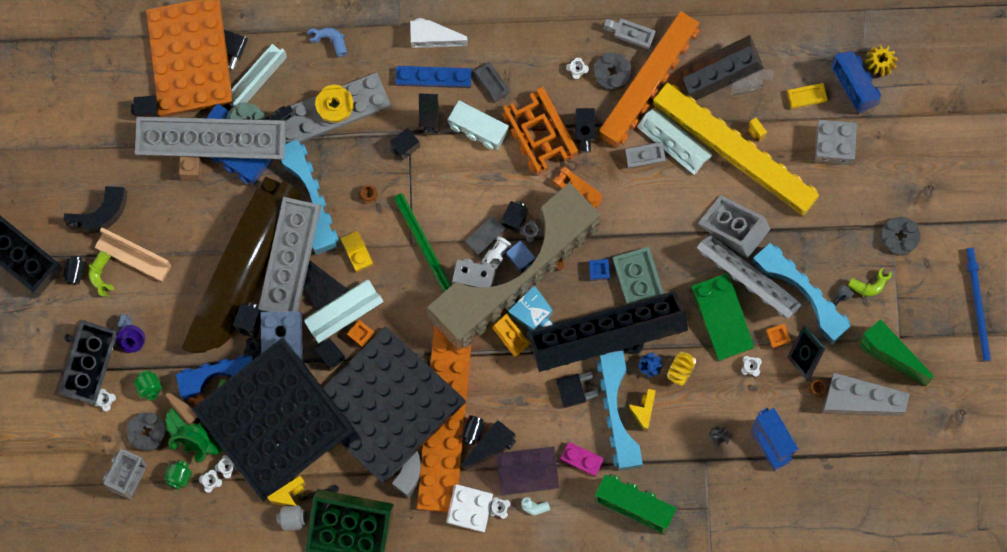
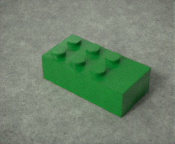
[594,473,677,535]

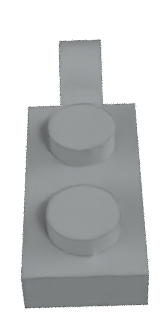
[603,18,656,50]

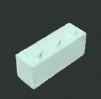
[448,100,509,150]

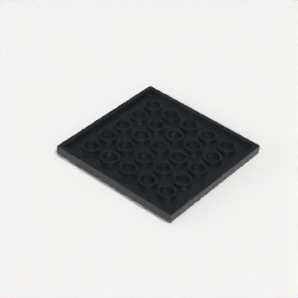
[323,326,466,485]
[192,337,355,502]

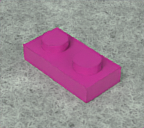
[560,442,604,477]

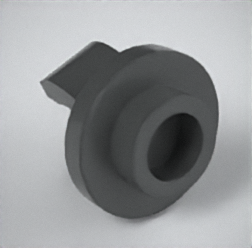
[709,426,729,447]

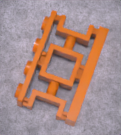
[501,87,578,176]

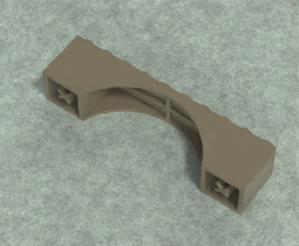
[427,182,601,350]

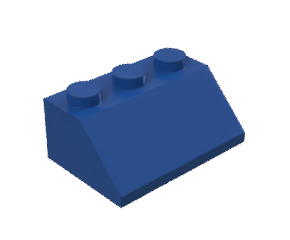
[831,51,881,115]

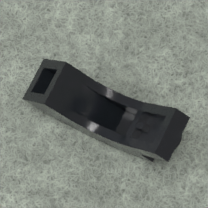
[63,186,127,234]

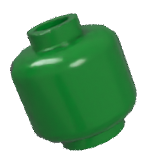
[134,371,162,401]
[163,460,192,490]

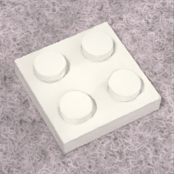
[446,484,493,533]

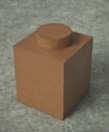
[179,156,202,181]

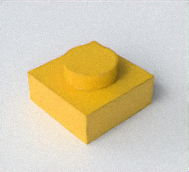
[748,117,767,142]

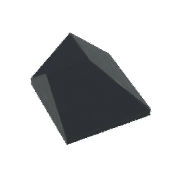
[787,326,826,380]

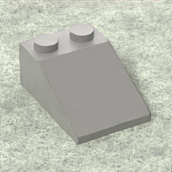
[698,195,770,258]

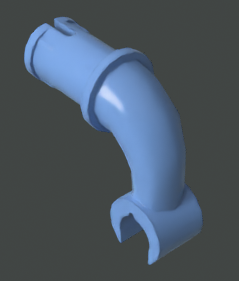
[307,28,348,57]

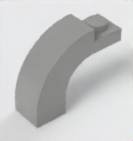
[392,451,421,498]

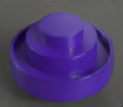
[116,325,146,353]

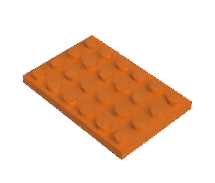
[146,0,233,117]

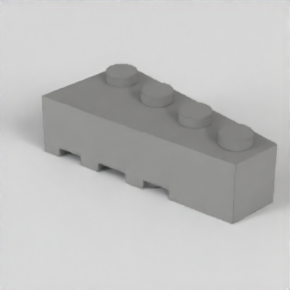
[822,373,910,416]

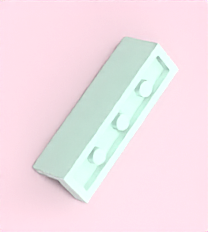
[228,44,287,108]
[637,107,713,175]
[304,279,384,343]

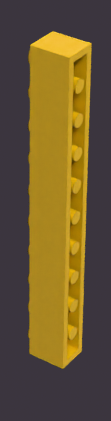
[653,82,819,217]

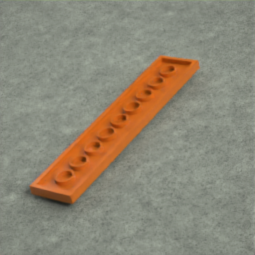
[417,325,472,513]

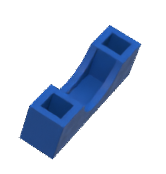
[176,355,253,400]

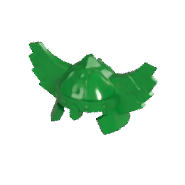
[165,409,223,463]

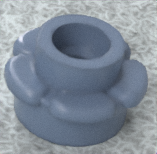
[117,314,132,329]

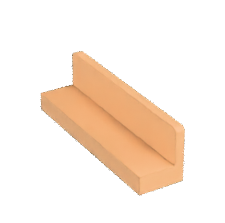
[95,227,171,282]

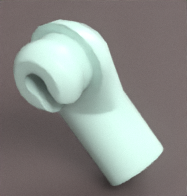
[521,497,550,516]

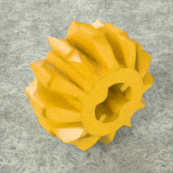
[865,44,898,77]
[667,351,696,386]

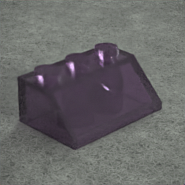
[496,446,559,496]

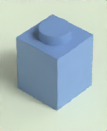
[506,241,535,274]

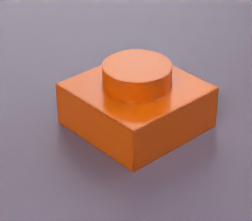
[347,320,374,347]
[766,324,791,349]

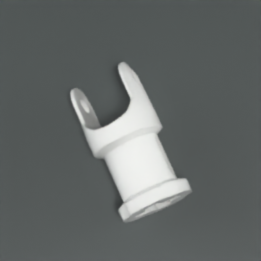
[482,236,512,270]

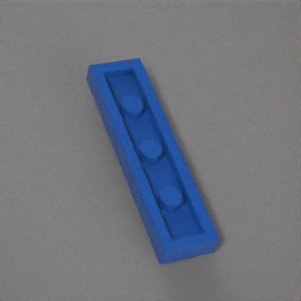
[396,66,472,88]

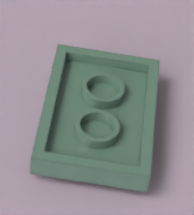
[612,247,664,304]

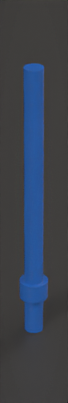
[966,248,991,362]

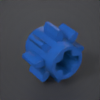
[638,352,663,377]

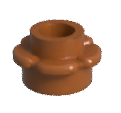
[359,185,378,203]
[809,379,828,398]

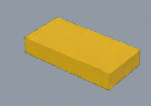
[787,83,828,110]

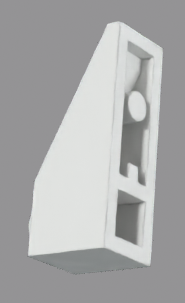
[410,18,468,48]

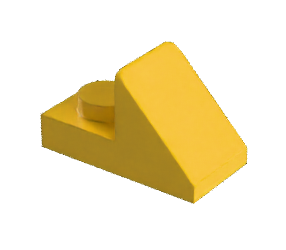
[340,231,374,273]
[628,389,656,431]
[268,476,306,506]

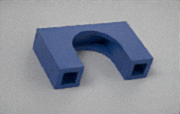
[206,103,273,186]
[750,408,798,471]

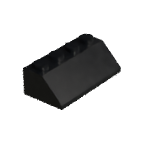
[683,35,764,101]
[54,320,118,405]

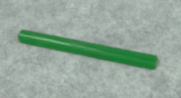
[394,193,452,292]

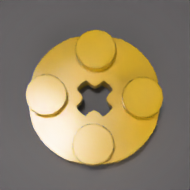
[315,85,354,123]

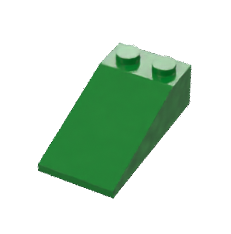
[690,273,755,362]
[859,319,934,386]

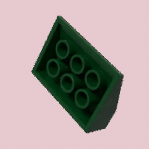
[305,489,394,552]

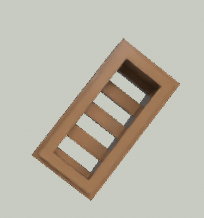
[165,392,200,424]

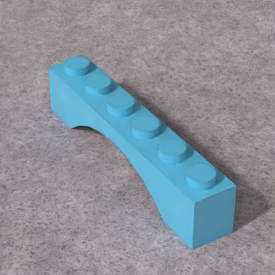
[282,140,339,255]
[752,243,851,345]
[597,351,643,471]

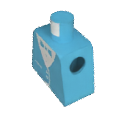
[508,286,553,331]

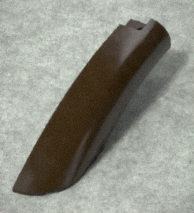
[182,176,300,353]

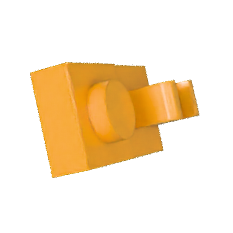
[492,314,530,357]

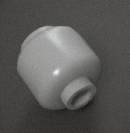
[276,505,306,531]

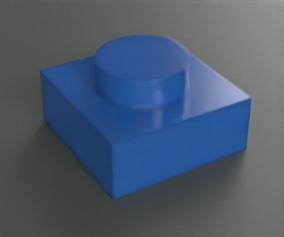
[589,259,610,281]

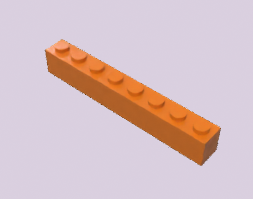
[598,11,700,148]

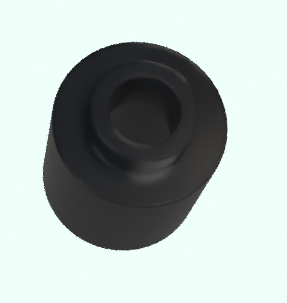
[63,256,85,285]
[460,415,484,446]

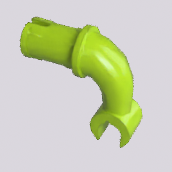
[89,251,114,297]
[848,268,892,298]

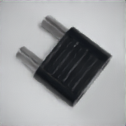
[224,30,248,70]
[556,372,598,408]

